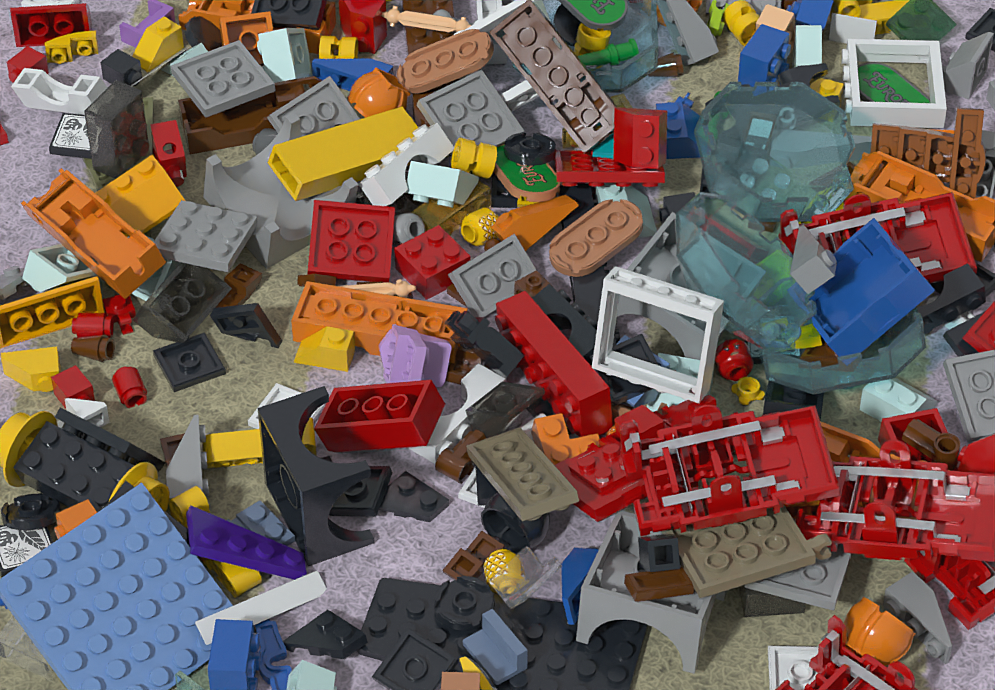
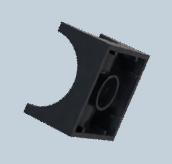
[257,386,374,567]

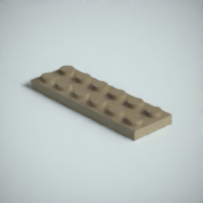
[466,427,579,521]

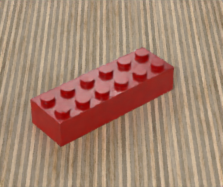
[495,291,613,437]

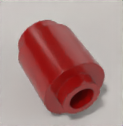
[72,312,114,338]
[112,366,147,408]

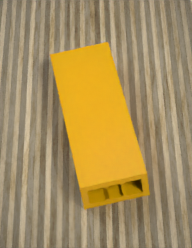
[267,107,418,201]

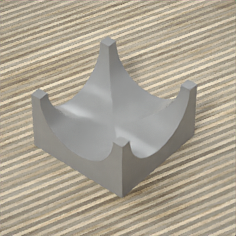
[203,112,358,269]
[617,212,765,360]
[576,511,728,674]

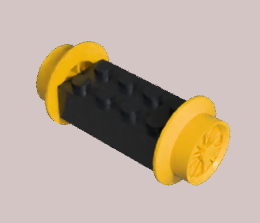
[0,411,170,513]

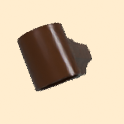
[902,419,960,471]
[435,429,487,484]

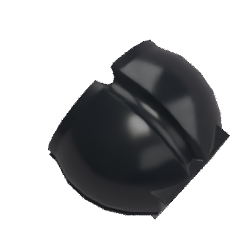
[481,491,550,555]

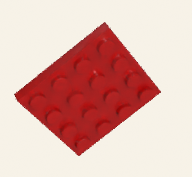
[555,150,665,187]

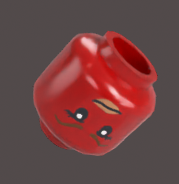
[715,339,754,381]

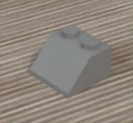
[942,32,994,99]

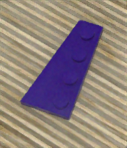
[186,505,307,580]

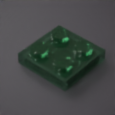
[885,0,957,42]

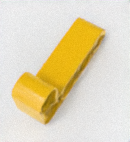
[830,0,930,35]
[202,417,317,468]
[169,486,262,598]

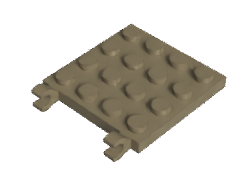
[661,491,832,598]

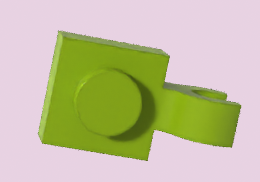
[706,0,729,37]

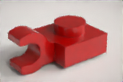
[102,295,136,335]

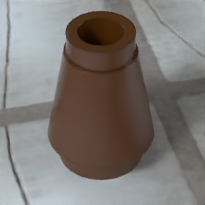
[646,52,684,77]
[71,335,115,362]

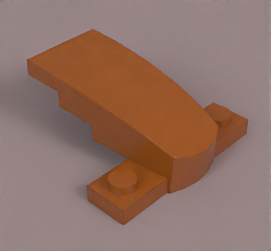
[870,107,987,198]

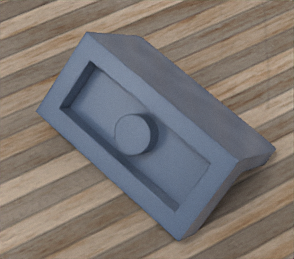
[463,609,527,685]

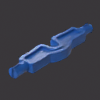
[255,618,292,690]

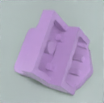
[378,324,451,387]

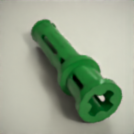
[577,38,639,69]

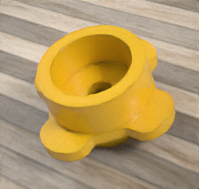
[731,377,765,405]

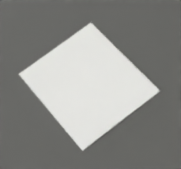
[829,13,877,44]

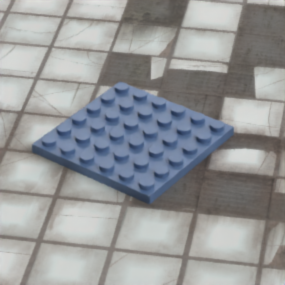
[0,483,233,690]

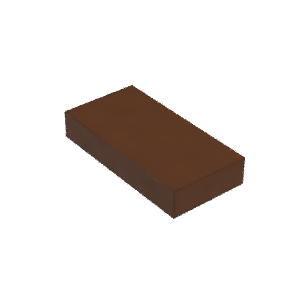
[624,567,694,602]

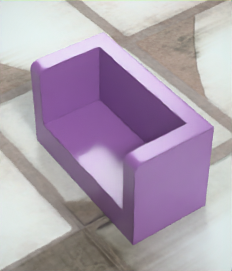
[119,0,175,48]

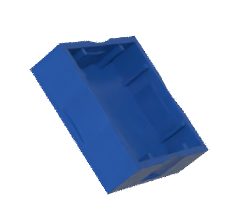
[788,218,935,365]

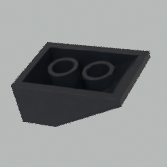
[763,373,826,421]

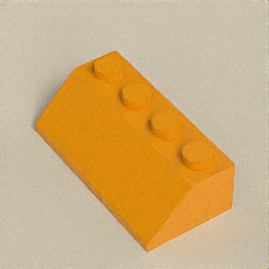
[95,155,185,237]
[0,276,104,349]

